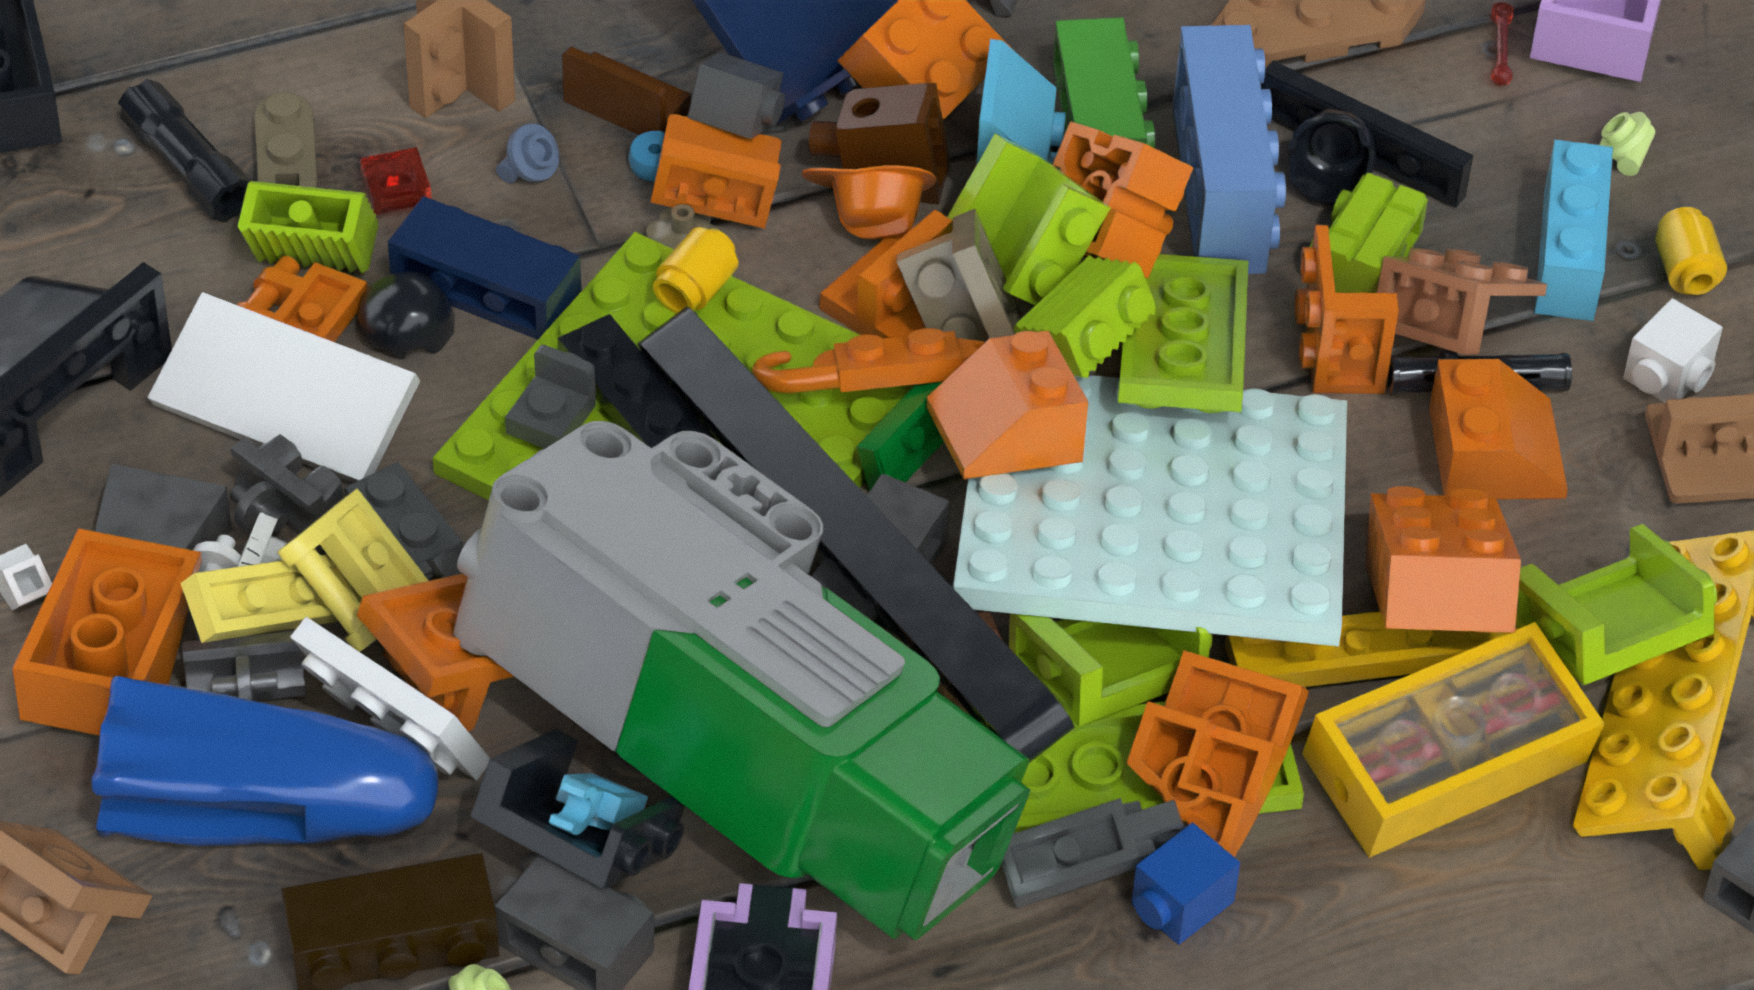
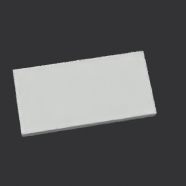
[147,292,420,483]

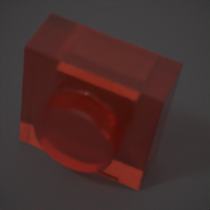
[360,147,432,215]

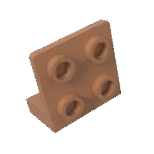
[1377,248,1547,355]

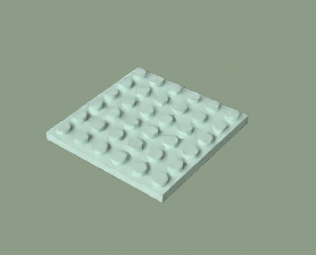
[953,375,1347,646]

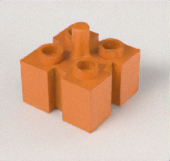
[1053,121,1194,278]

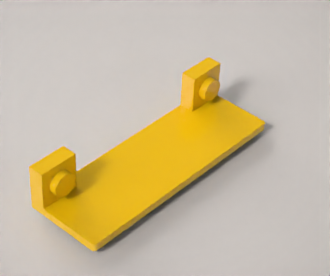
[1573,530,1754,870]

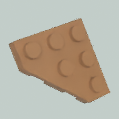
[1211,0,1426,68]

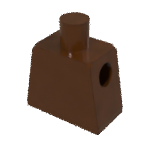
[809,83,951,204]

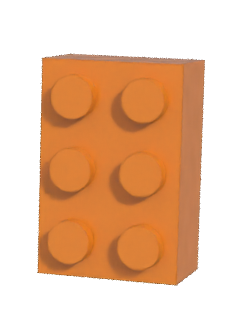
[1365,486,1521,633]

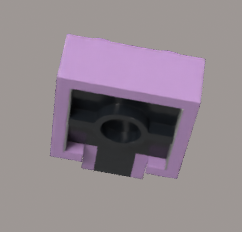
[689,883,837,990]

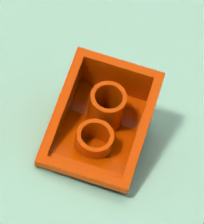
[12,528,202,736]

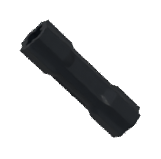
[118,79,251,223]

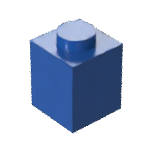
[1131,822,1240,945]

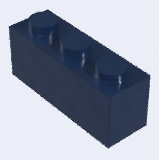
[387,196,582,340]

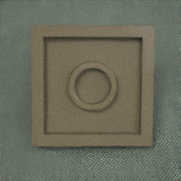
[896,209,1021,342]

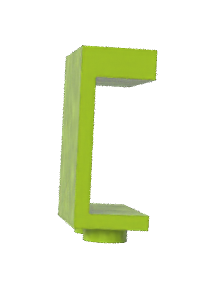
[947,133,1111,305]

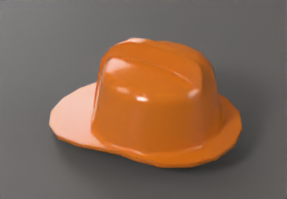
[801,165,936,240]

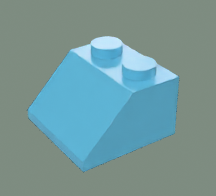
[977,39,1066,170]

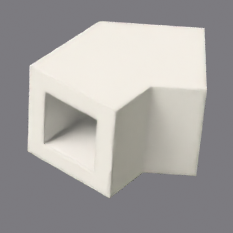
[0,544,52,611]

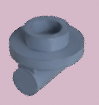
[496,123,559,183]

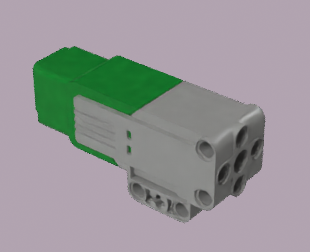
[453,421,1030,940]

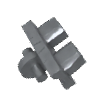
[230,434,343,535]
[182,629,306,701]

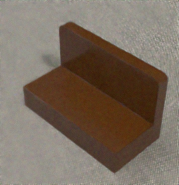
[562,47,691,135]

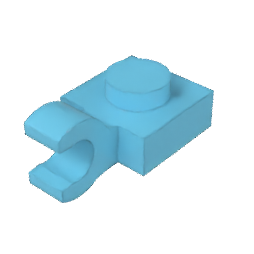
[549,773,648,835]

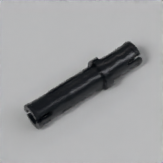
[1386,350,1572,395]

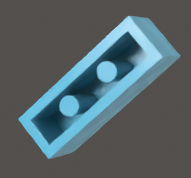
[1534,139,1613,321]

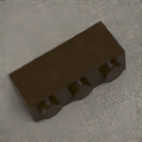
[281,853,499,990]

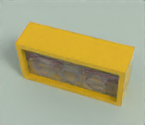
[1302,622,1605,858]

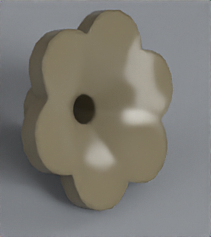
[646,204,719,249]

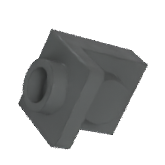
[505,345,596,449]

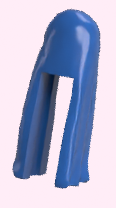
[91,676,438,846]

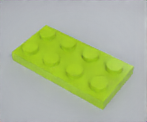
[1118,254,1249,413]

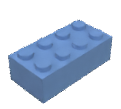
[1172,25,1286,274]

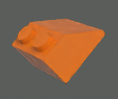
[926,331,1088,479]
[1429,359,1568,500]

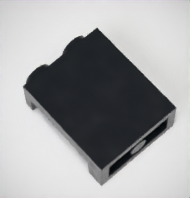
[471,729,685,889]

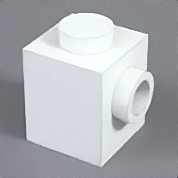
[1623,298,1723,403]

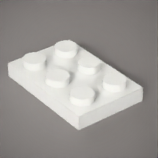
[290,617,490,781]

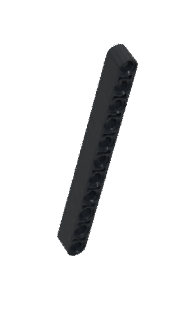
[638,306,1075,763]

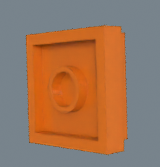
[820,210,953,338]
[357,574,515,732]

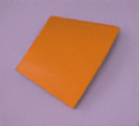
[1126,650,1309,857]

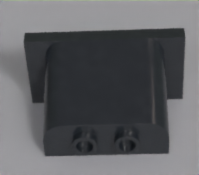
[0,262,172,497]

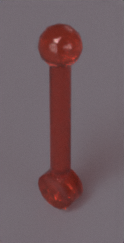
[1490,2,1514,87]

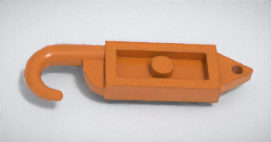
[751,328,985,393]

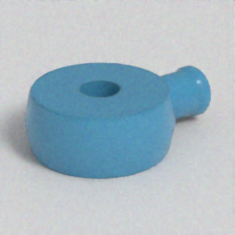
[628,131,665,182]

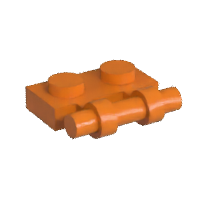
[236,256,368,342]

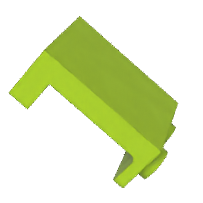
[1516,524,1717,685]
[1009,613,1213,727]

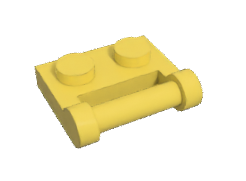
[277,488,429,652]

